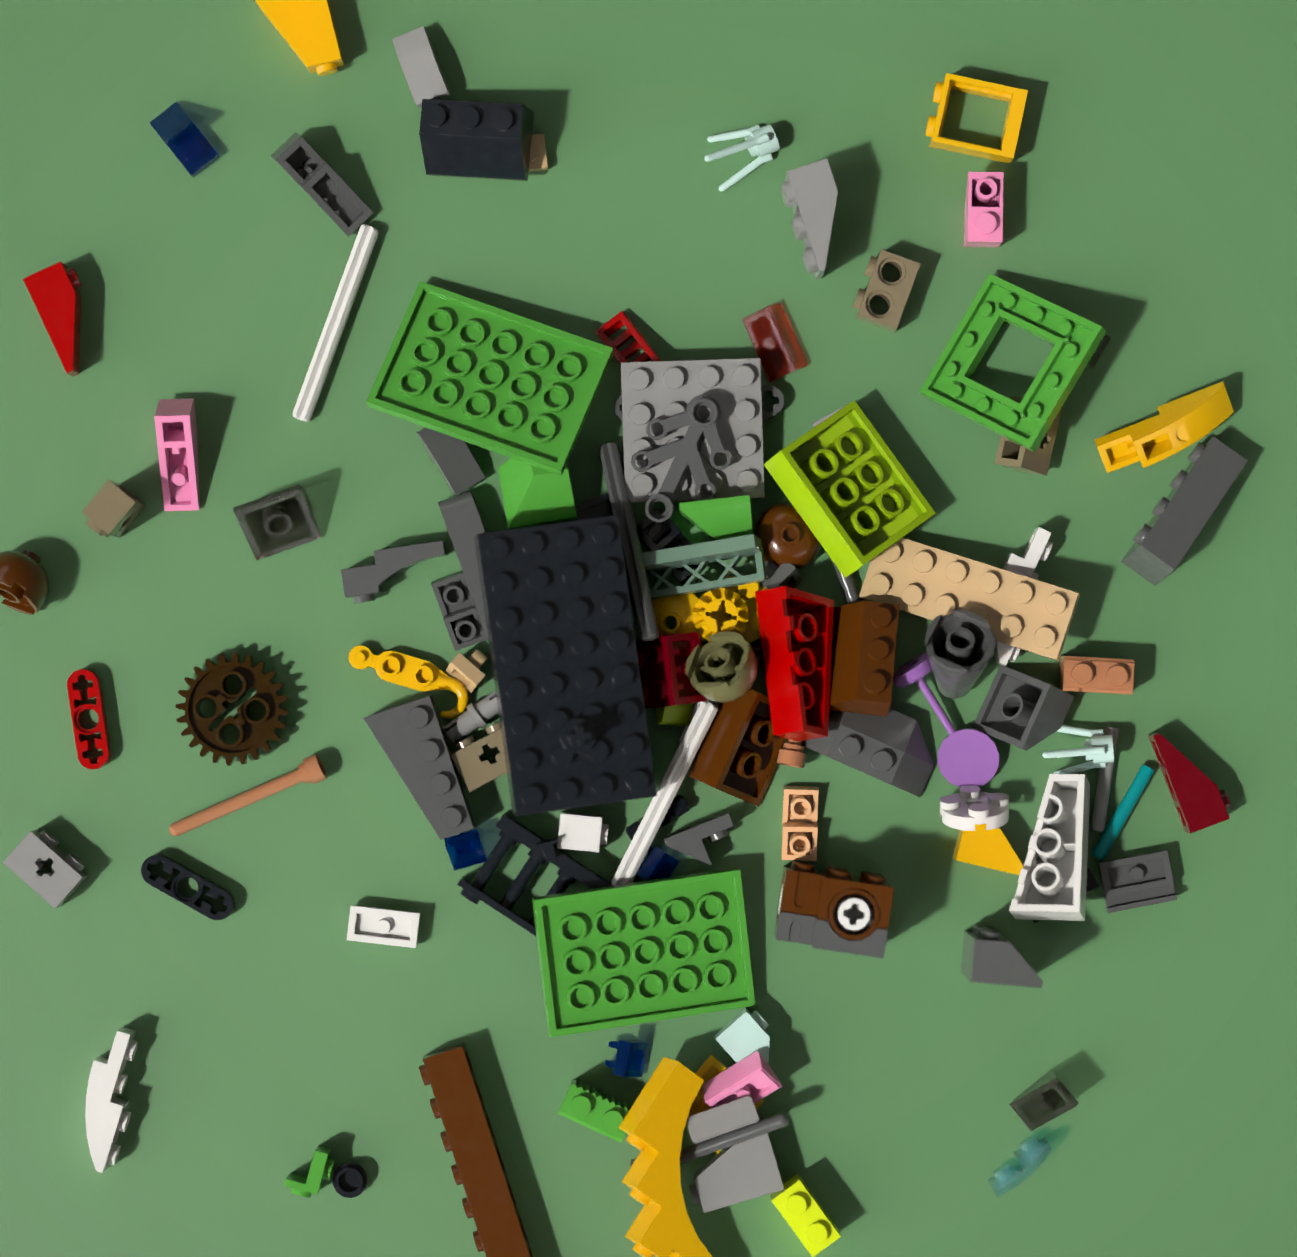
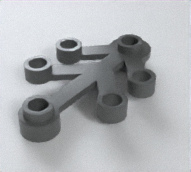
[631,395,731,522]

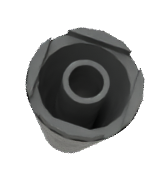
[925,610,996,699]

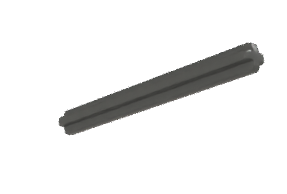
[599,442,659,642]

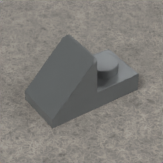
[664,812,734,865]

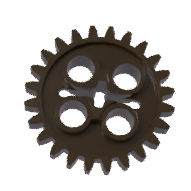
[175,653,290,766]

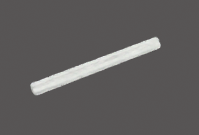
[292,224,379,422]
[611,701,718,886]

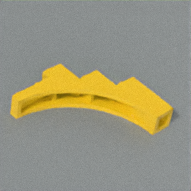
[618,1057,712,1257]

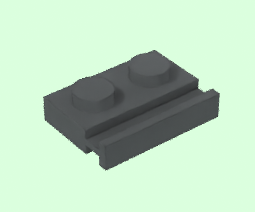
[1097,850,1177,913]

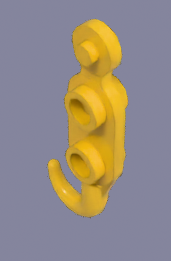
[348,645,469,719]

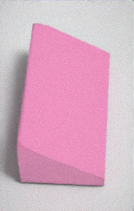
[702,1051,782,1108]

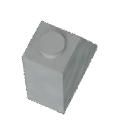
[689,1118,784,1213]

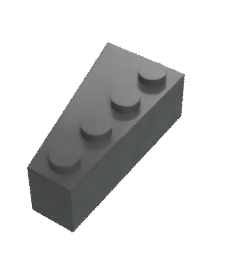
[363,696,476,840]

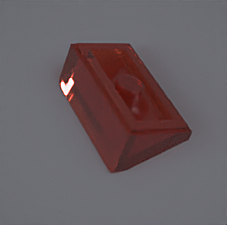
[742,303,808,382]

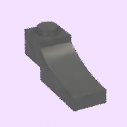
[271,132,373,237]
[341,541,447,604]

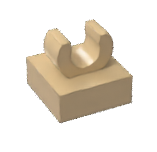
[445,649,488,694]

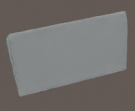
[686,1096,760,1144]

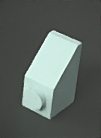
[715,1008,770,1063]

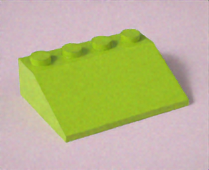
[763,400,936,578]

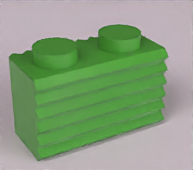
[558,1078,632,1143]

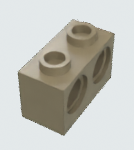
[852,249,921,332]

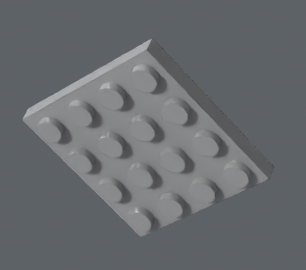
[620,358,765,502]

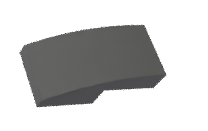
[416,427,485,496]
[431,571,487,651]

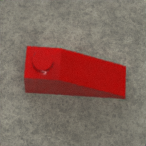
[23,261,82,377]

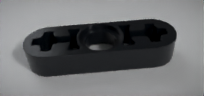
[141,854,235,920]

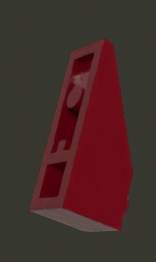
[1148,733,1231,834]

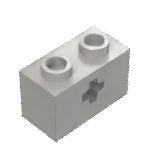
[3,829,88,909]

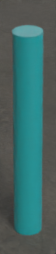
[1091,764,1154,861]

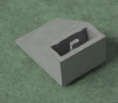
[780,158,838,280]

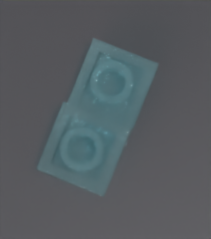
[988,1136,1051,1197]

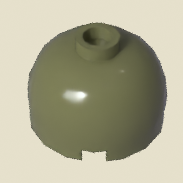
[685,631,758,703]

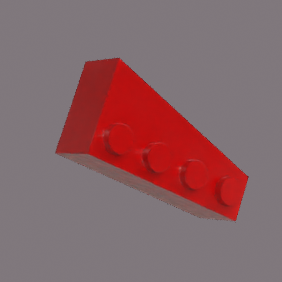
[755,586,834,741]

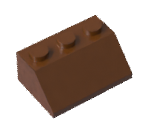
[829,601,899,717]
[688,689,788,807]

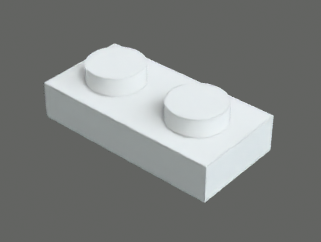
[347,905,421,948]

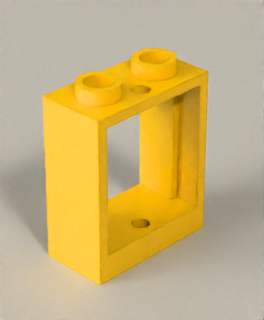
[925,73,1028,164]

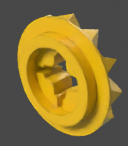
[693,588,749,642]

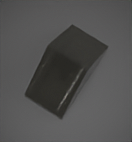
[1009,1070,1078,1131]

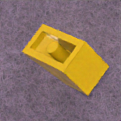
[953,824,1024,875]

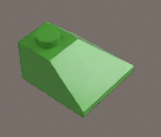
[498,458,577,530]
[679,495,753,541]

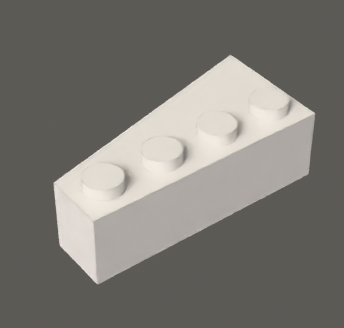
[1009,774,1090,921]

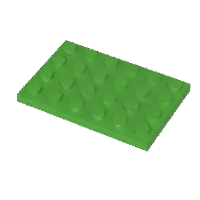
[366,281,614,476]
[532,867,756,1038]

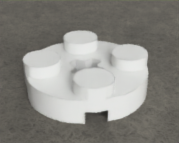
[940,785,1009,831]

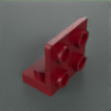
[635,632,708,709]

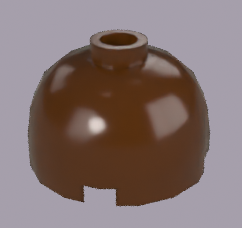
[754,502,821,569]
[0,550,49,615]

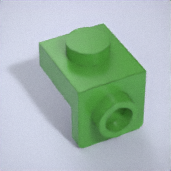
[284,1145,335,1197]

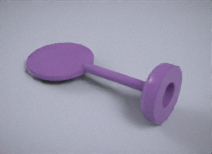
[893,652,1000,787]

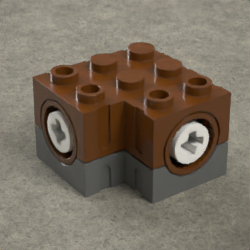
[774,861,894,958]

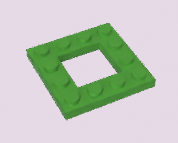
[919,273,1107,453]

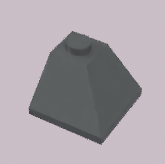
[972,665,1074,751]

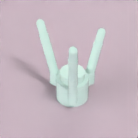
[704,124,780,192]
[1042,725,1114,774]

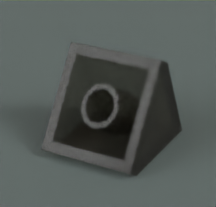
[233,484,322,561]

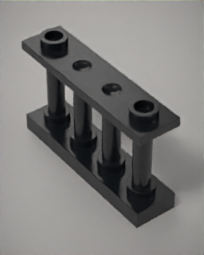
[457,813,612,937]

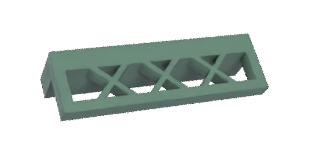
[630,534,767,601]

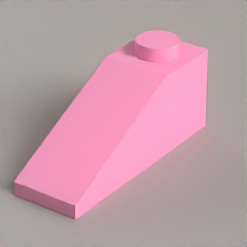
[154,398,200,511]

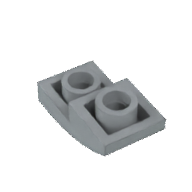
[392,26,450,108]

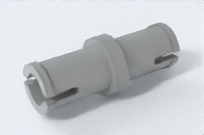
[443,690,498,744]

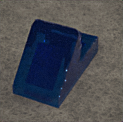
[150,101,220,177]

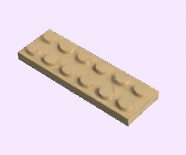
[859,538,1080,661]

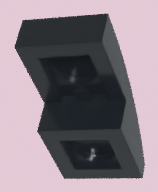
[636,507,699,585]

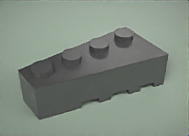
[1121,437,1248,586]

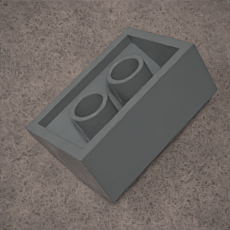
[961,925,1043,988]

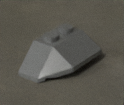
[801,708,934,797]

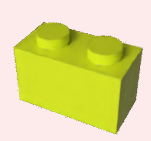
[770,1174,841,1257]

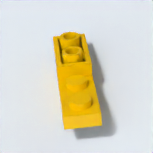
[1094,381,1234,473]

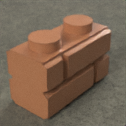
[1058,656,1135,695]

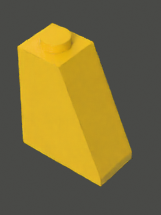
[255,0,344,76]

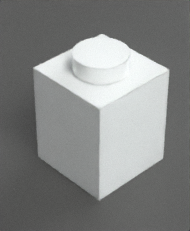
[557,812,609,852]

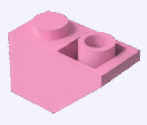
[964,172,1004,247]

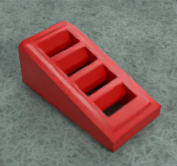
[595,311,661,365]

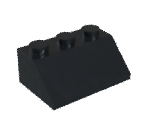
[419,99,534,181]

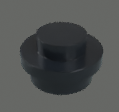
[332,1162,368,1198]

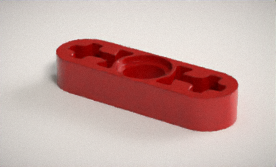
[67,669,111,769]

